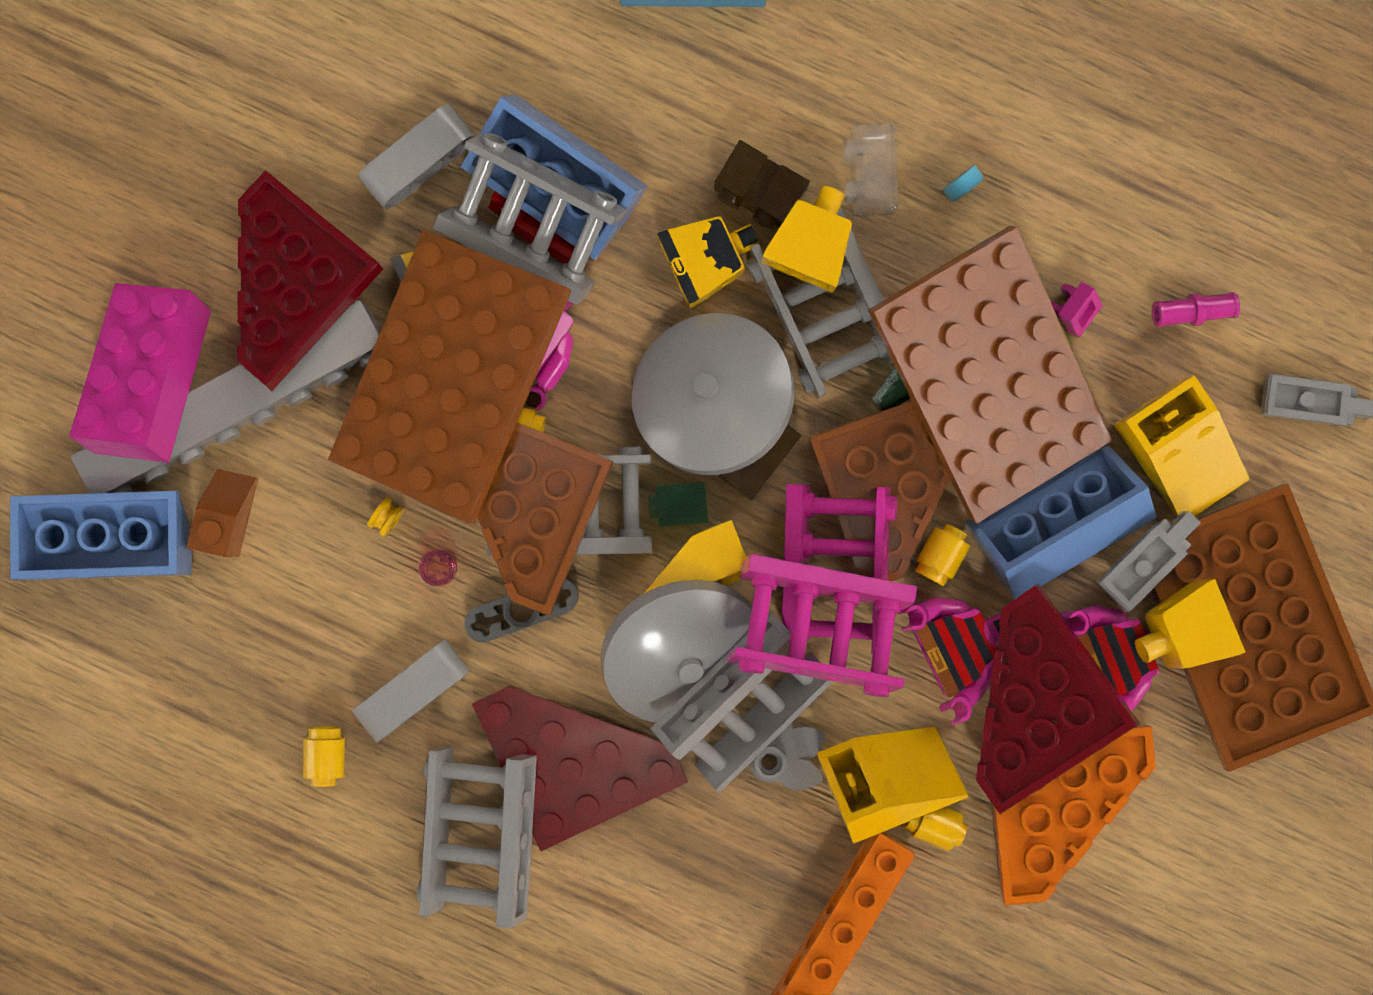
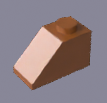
[186,469,258,557]

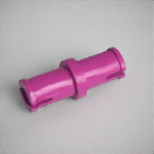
[1152,292,1240,327]

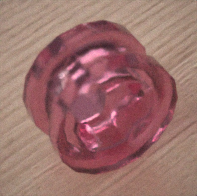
[419,550,458,586]

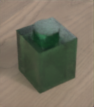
[649,482,708,527]

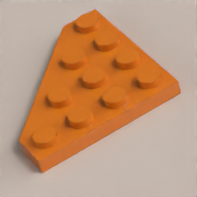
[993,725,1156,905]

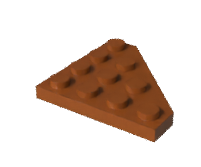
[810,401,950,581]
[477,422,613,616]

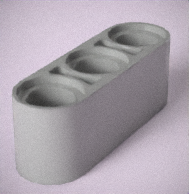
[358,104,475,210]
[352,639,470,744]

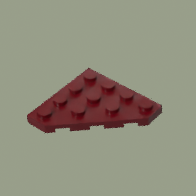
[237,170,383,391]
[975,583,1140,814]
[472,685,688,851]

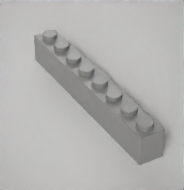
[70,300,381,494]

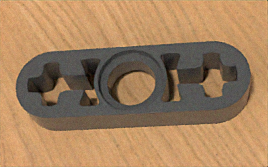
[464,578,579,642]

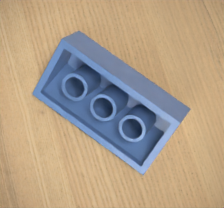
[461,94,649,260]
[965,444,1156,599]
[10,491,192,581]

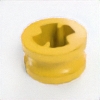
[367,497,405,538]

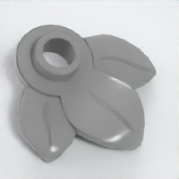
[749,723,824,790]

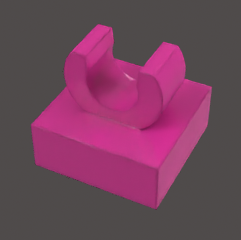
[1050,282,1103,338]

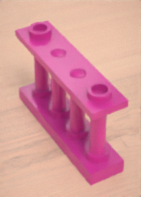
[782,484,897,654]
[727,554,917,697]

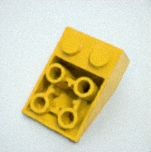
[1113,375,1250,517]
[642,520,747,595]
[817,727,968,844]

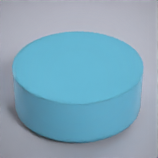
[942,165,983,202]

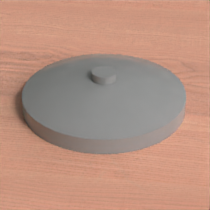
[632,313,795,475]
[601,580,752,723]

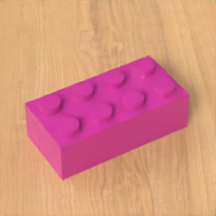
[69,283,211,463]

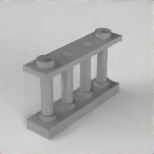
[433,133,627,305]
[746,206,894,399]
[487,447,653,556]
[650,611,833,793]
[417,746,537,929]

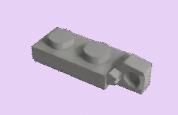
[1260,374,1373,426]
[1096,511,1201,612]

